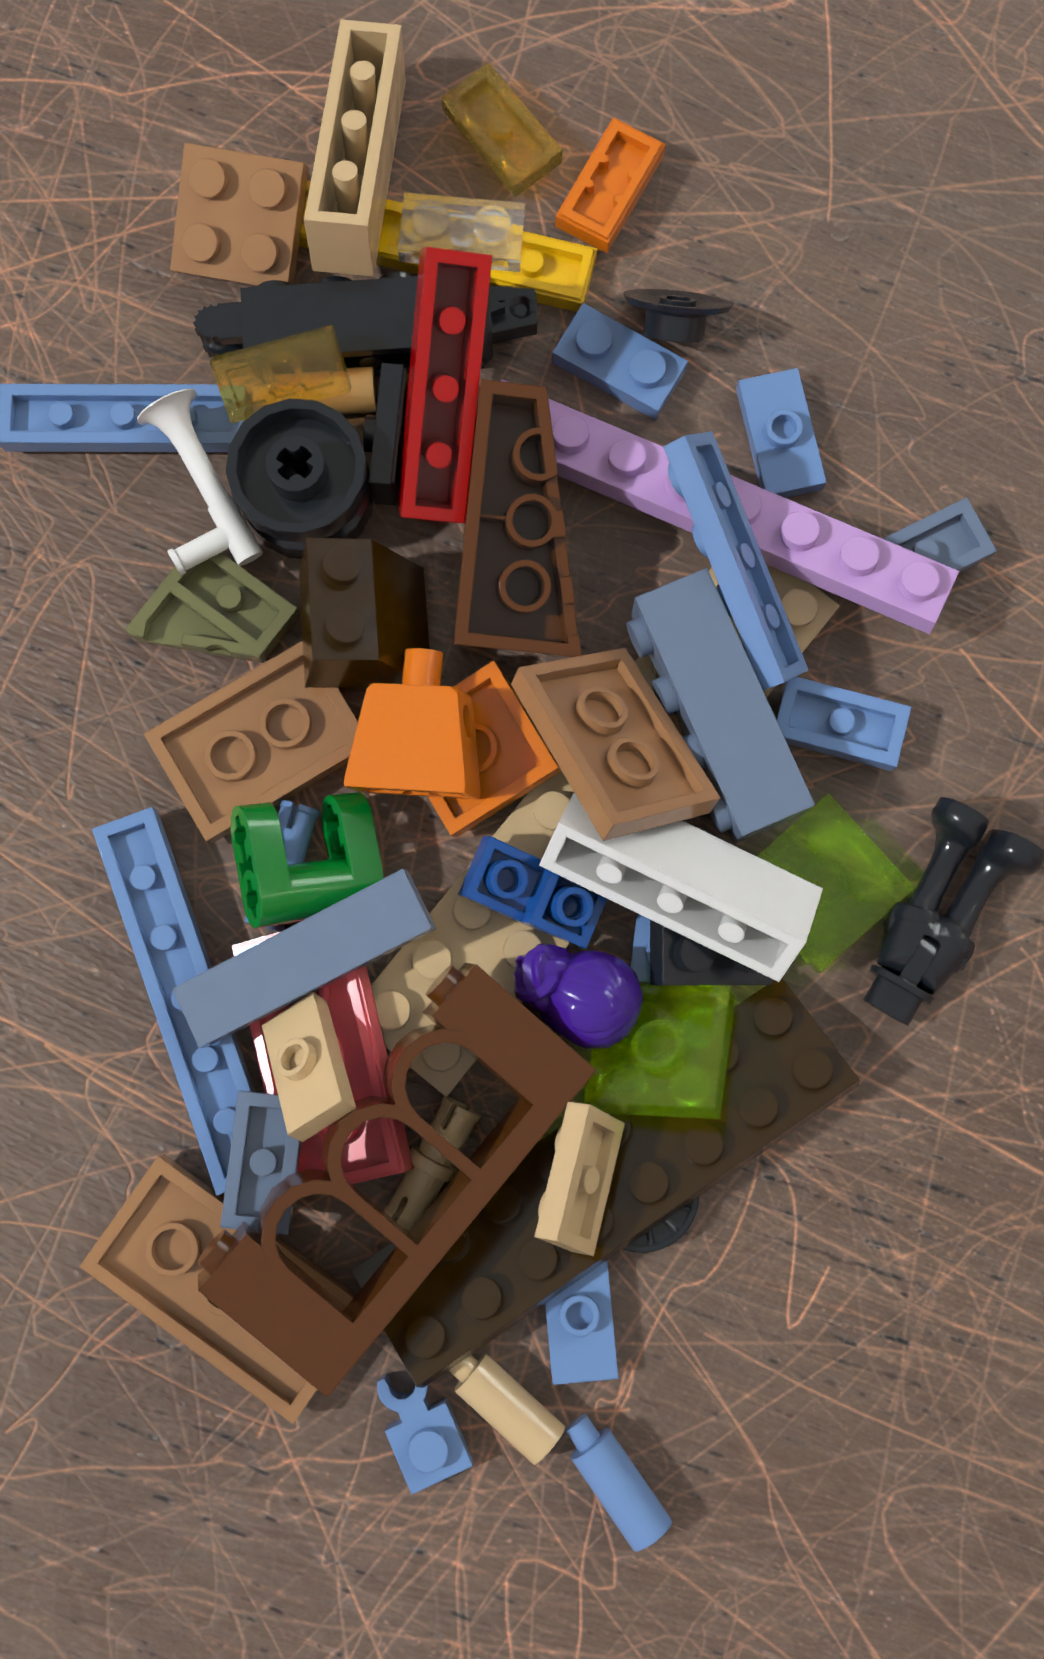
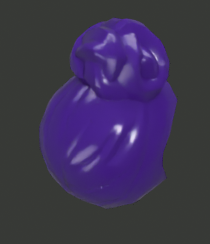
[513,944,643,1049]

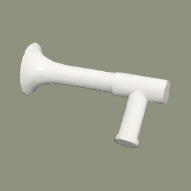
[137,389,263,576]

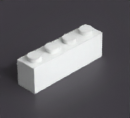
[539,793,823,982]

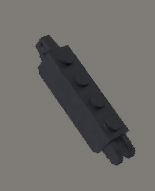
[193,272,538,384]

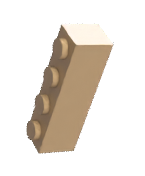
[304,19,406,277]

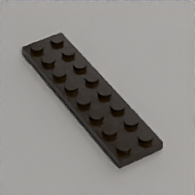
[351,978,860,1388]

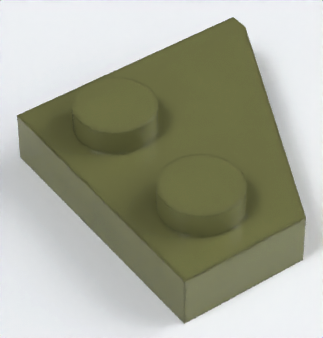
[124,536,301,663]

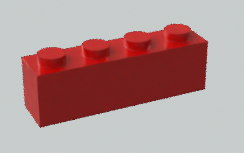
[397,246,493,524]

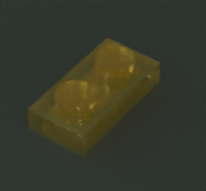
[441,62,563,198]

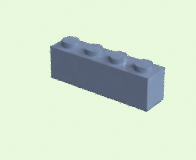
[626,568,815,844]

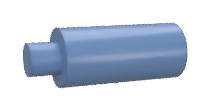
[565,1414,672,1552]

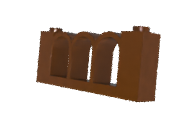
[197,963,596,1398]

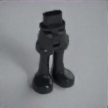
[863,797,1044,1026]

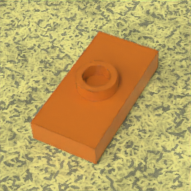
[555,117,666,254]

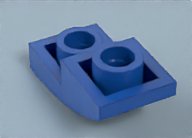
[458,836,607,949]

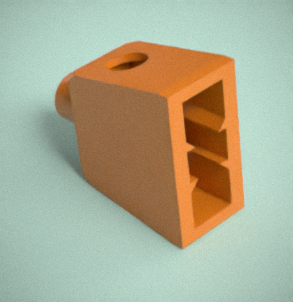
[344,648,481,800]

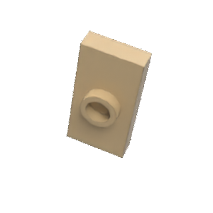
[262,992,356,1142]

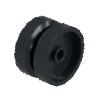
[226,398,374,559]

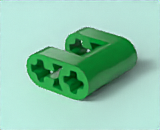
[230,792,384,928]

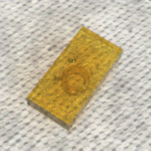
[209,325,352,423]

